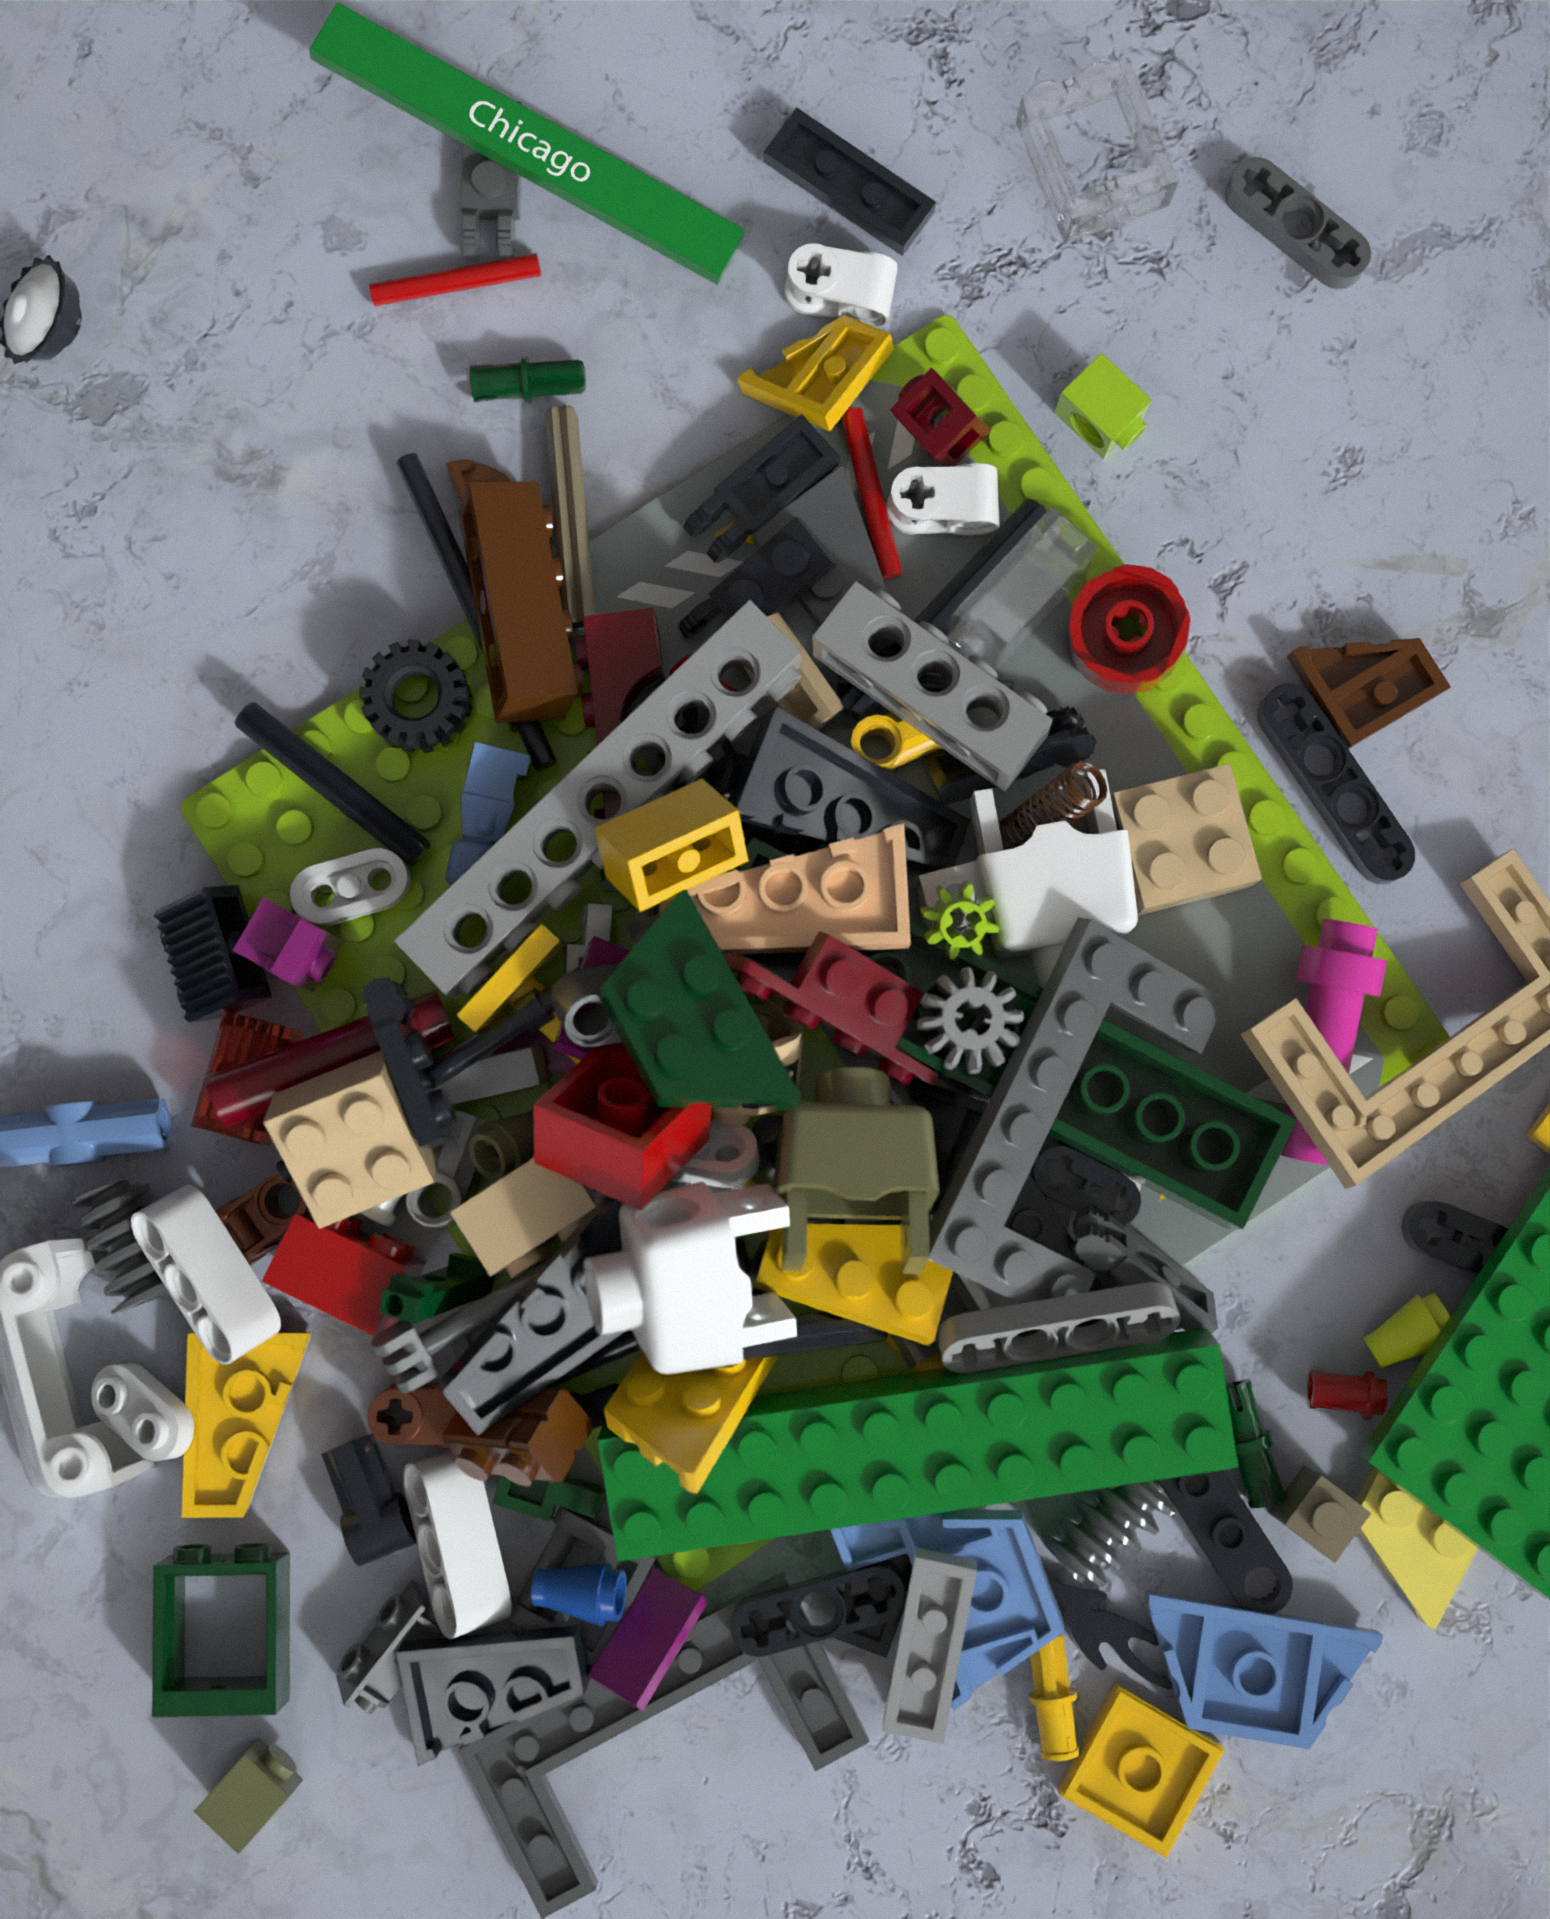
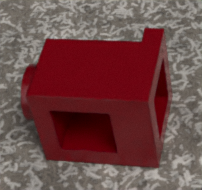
[890,367,992,467]

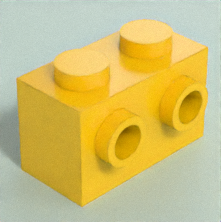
[594,779,748,912]

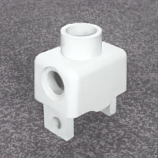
[584,1181,797,1374]

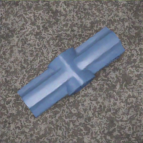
[0,1099,172,1169]

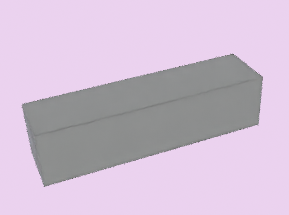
[435,1044,550,1104]

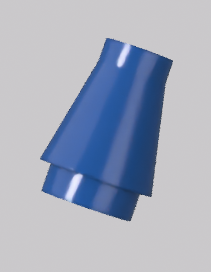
[532,1562,627,1626]

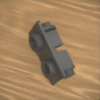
[336,1580,443,1714]

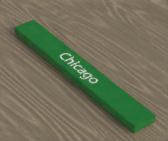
[309,2,746,285]

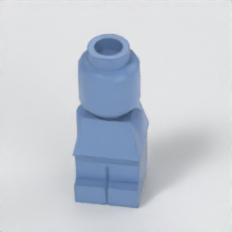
[445,742,531,885]

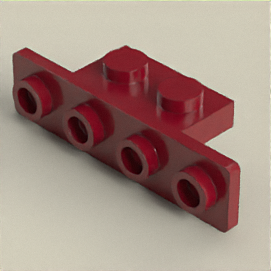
[724,931,939,1087]

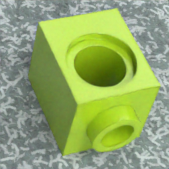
[1054,352,1152,459]

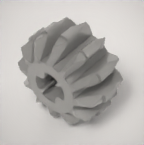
[916,967,1024,1074]

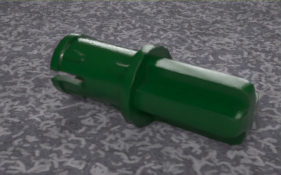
[470,357,586,404]

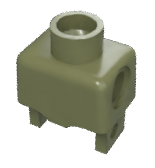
[774,1067,939,1274]

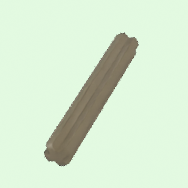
[545,405,595,629]

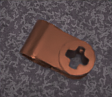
[215,1174,310,1266]
[367,1382,458,1448]

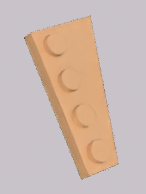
[660,823,911,955]

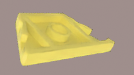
[1356,1469,1478,1630]

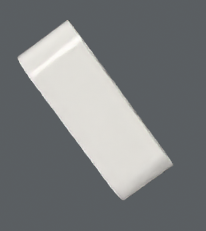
[131,1184,281,1365]
[403,1450,512,1639]

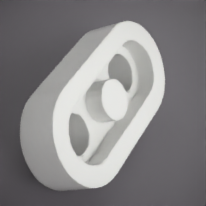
[290,848,411,926]
[672,1120,760,1187]
[91,1363,194,1461]

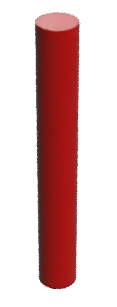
[369,253,542,307]
[841,407,903,580]

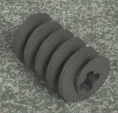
[71,1180,169,1315]
[1039,1481,1177,1587]

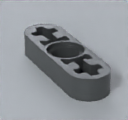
[1225,157,1371,289]

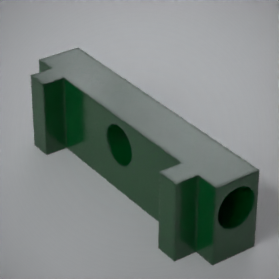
[379,1252,495,1324]

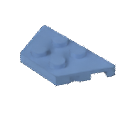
[1145,1590,1383,1749]

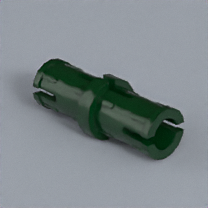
[1226,1379,1287,1508]

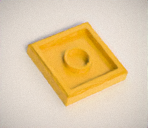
[1057,1681,1225,1858]

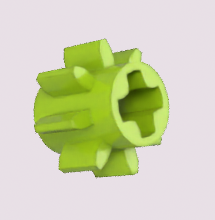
[920,880,999,960]

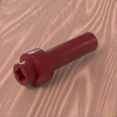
[204,989,456,1128]

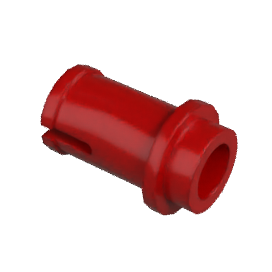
[1307,1370,1388,1420]

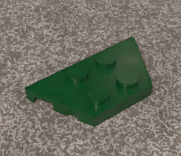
[598,890,802,1110]

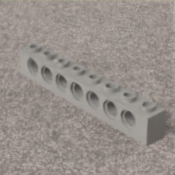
[394,600,802,998]

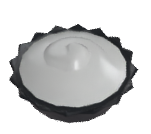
[0,255,82,365]

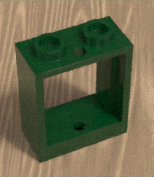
[152,1543,290,1717]

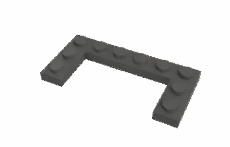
[929,917,1227,1304]
[458,1571,869,1919]

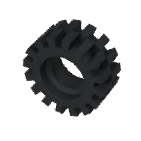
[359,639,472,753]

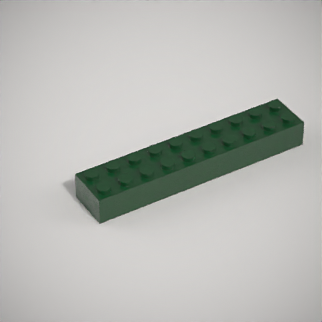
[723,837,1297,1230]

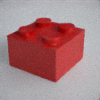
[534,1043,711,1210]
[261,1212,427,1336]

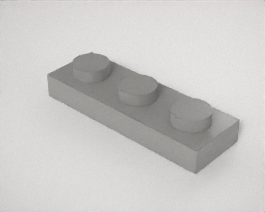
[882,1547,977,1744]

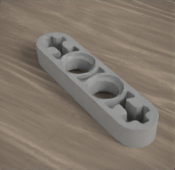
[936,1282,1181,1373]

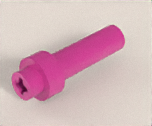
[1280,919,1387,1165]

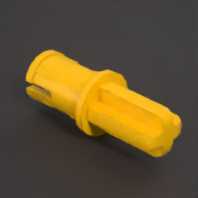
[1028,1634,1079,1761]

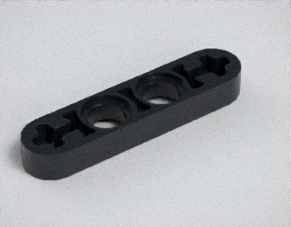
[1257,684,1415,884]

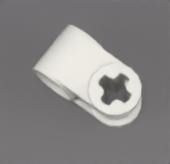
[785,243,898,328]
[886,463,1000,536]

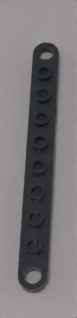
[1004,1173,1293,1614]

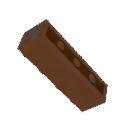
[458,482,583,723]

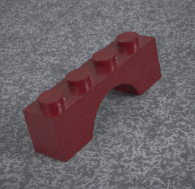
[575,608,676,820]

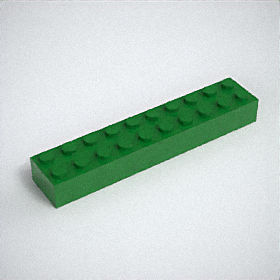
[597,1327,1238,1562]

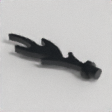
[1047,1577,1173,1690]

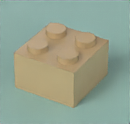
[1110,764,1262,916]
[264,1051,439,1229]
[450,1158,598,1279]

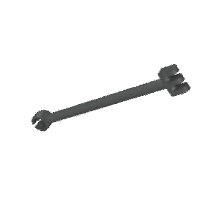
[371,1115,783,1393]

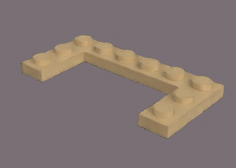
[1240,849,1550,1189]

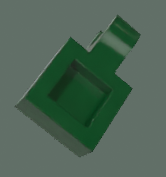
[492,1474,606,1522]

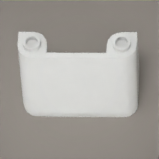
[0,1237,156,1498]

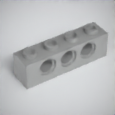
[812,581,1053,792]

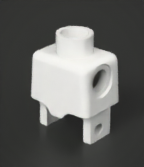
[969,769,1138,988]

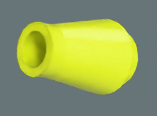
[1363,1292,1451,1369]

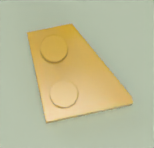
[737,315,894,432]

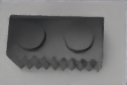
[154,885,272,1023]

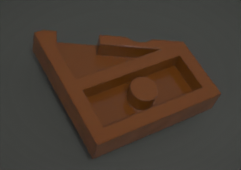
[1287,638,1451,749]

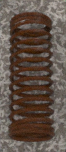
[998,761,1108,850]

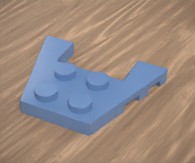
[830,1510,1064,1738]

